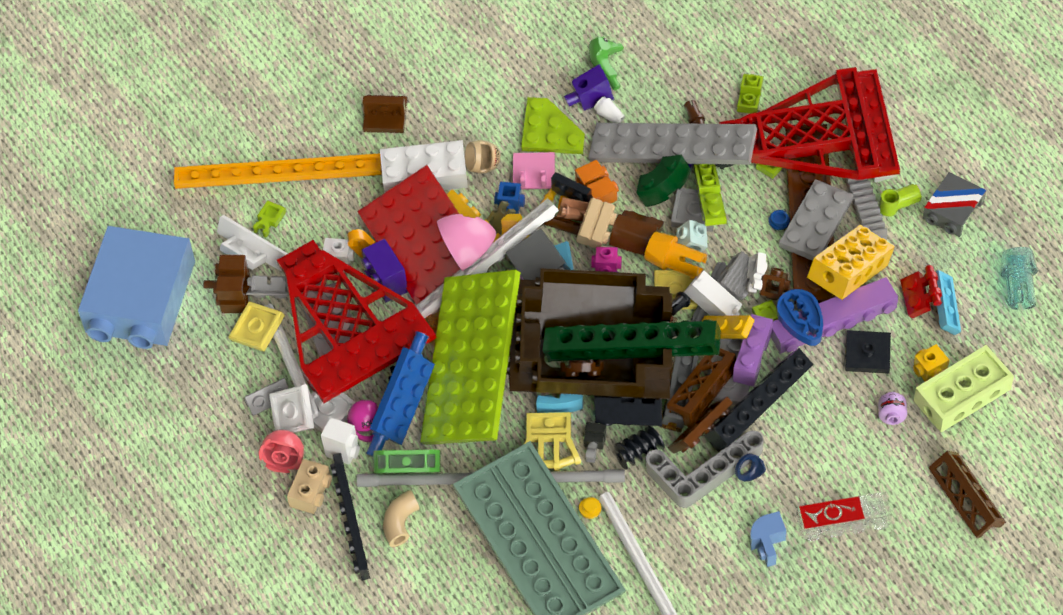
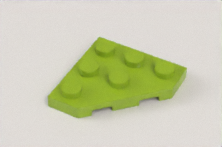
[521,97,585,155]

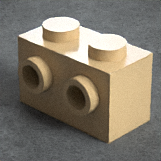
[287,459,332,514]

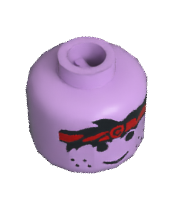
[878,392,907,425]

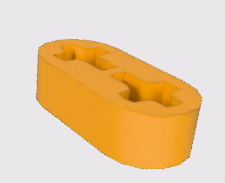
[347,229,376,258]

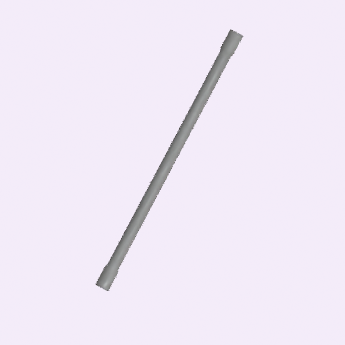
[357,469,625,487]

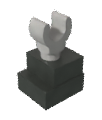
[584,422,607,463]

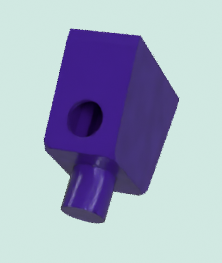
[564,64,614,110]

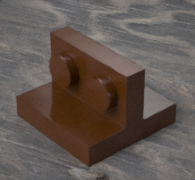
[362,95,408,133]

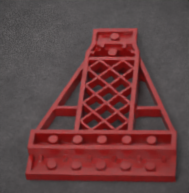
[719,67,900,180]
[277,240,436,403]

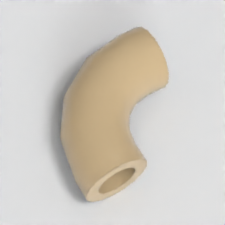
[382,490,419,548]

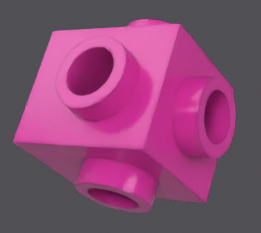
[591,247,622,272]

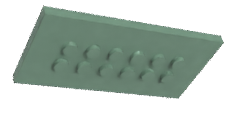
[453,441,626,615]

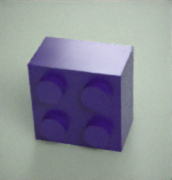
[361,239,408,303]

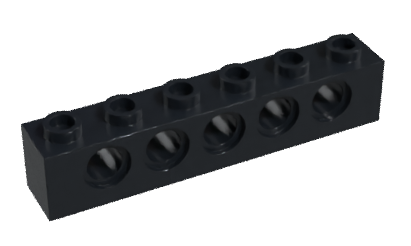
[704,348,814,452]

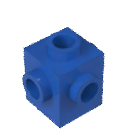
[494,182,525,214]

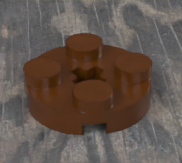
[560,360,604,377]

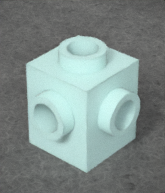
[676,220,708,252]

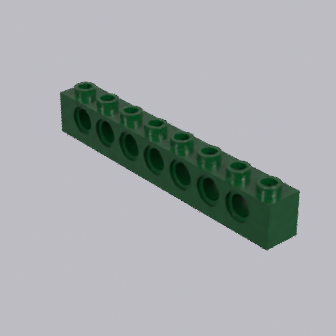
[543,319,721,361]

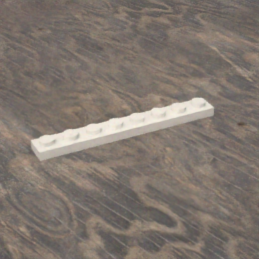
[416,198,559,319]

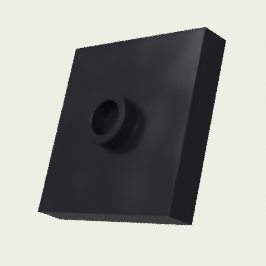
[845,330,891,374]

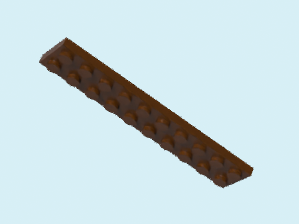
[785,124,836,304]

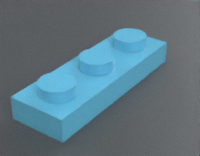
[936,270,961,335]

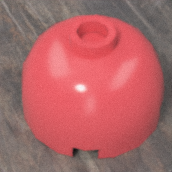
[259,429,304,473]

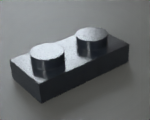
[551,172,592,203]

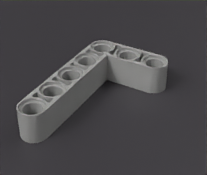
[646,430,764,508]

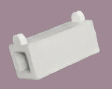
[684,270,743,316]

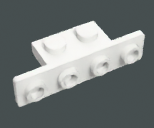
[217,215,287,271]

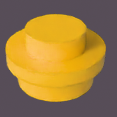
[579,497,601,519]

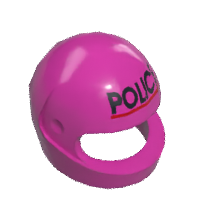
[347,400,378,442]

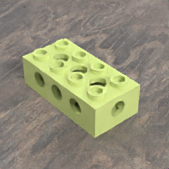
[914,345,1014,433]

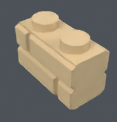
[576,198,617,249]

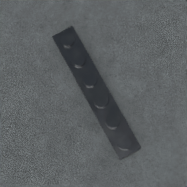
[330,453,370,581]

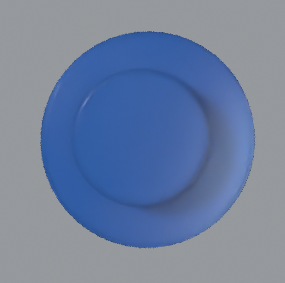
[769,210,790,230]

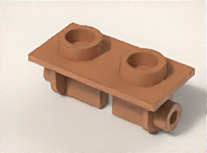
[557,197,589,222]

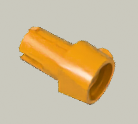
[644,232,707,279]

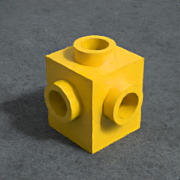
[913,344,949,382]

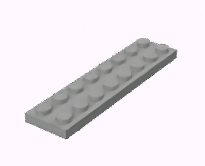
[589,123,757,165]

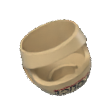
[465,140,500,174]

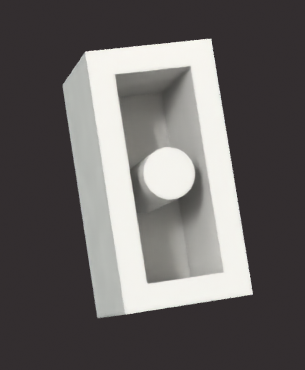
[321,417,360,465]

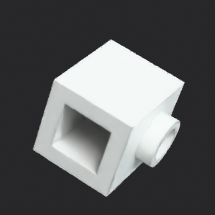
[323,238,355,265]

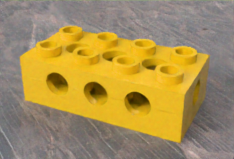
[807,225,895,300]

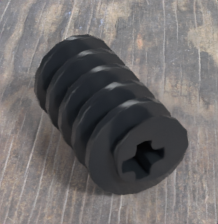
[615,426,665,470]

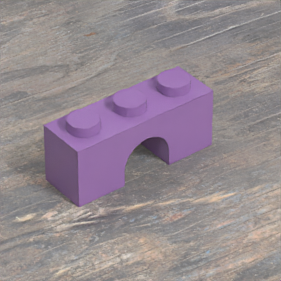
[733,314,773,387]

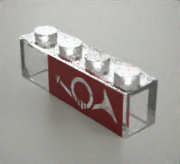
[796,492,892,541]

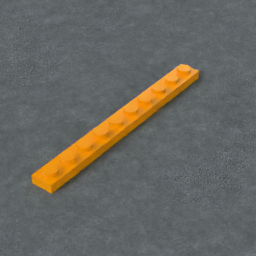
[174,153,382,189]

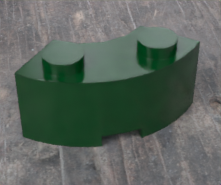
[636,155,691,207]

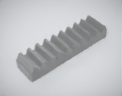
[844,169,888,240]

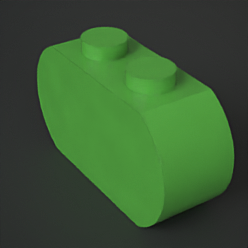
[373,450,441,473]

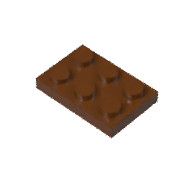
[668,397,733,454]

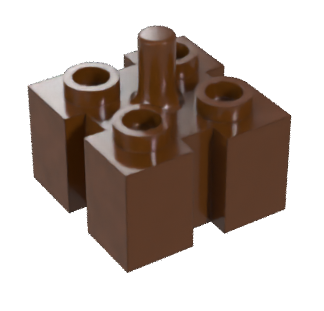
[203,255,250,313]

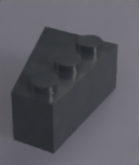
[594,395,662,426]

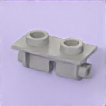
[246,275,289,299]
[244,378,288,416]

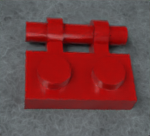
[900,265,942,318]

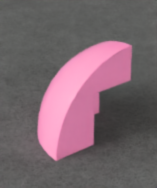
[437,214,496,271]

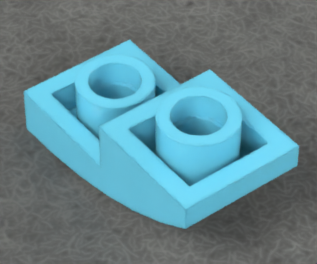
[536,394,583,413]

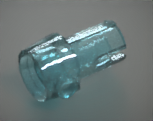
[1001,247,1038,310]

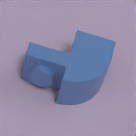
[750,511,786,567]

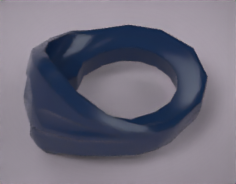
[735,453,766,482]

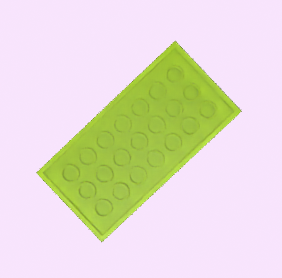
[420,270,521,445]

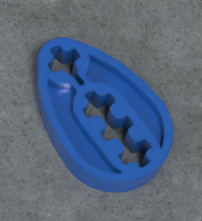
[777,289,823,346]

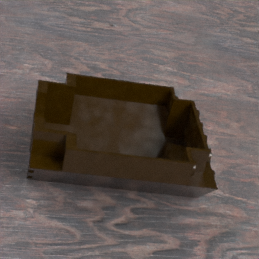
[506,268,672,399]

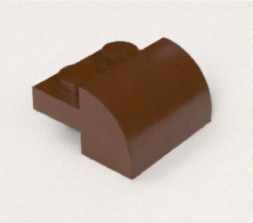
[609,210,664,256]

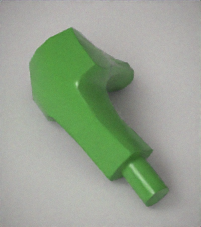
[589,37,624,91]

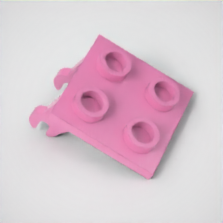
[513,152,555,189]

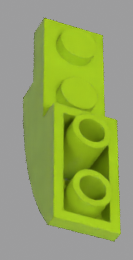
[694,164,727,226]

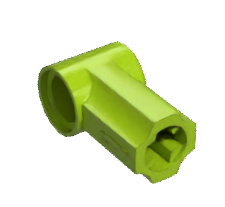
[879,184,922,217]

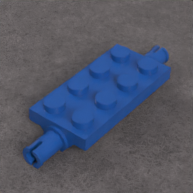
[366,331,435,457]

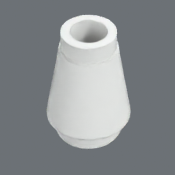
[594,96,625,123]

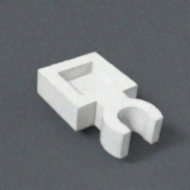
[747,252,767,293]

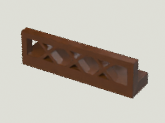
[667,348,736,428]
[928,451,1006,538]

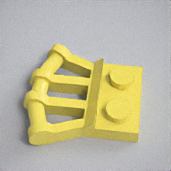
[524,412,581,471]

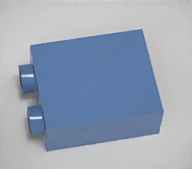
[78,226,195,349]

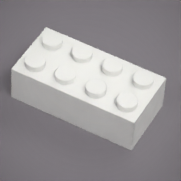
[380,140,468,193]

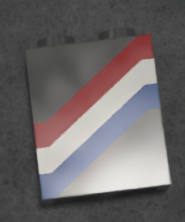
[923,172,986,237]

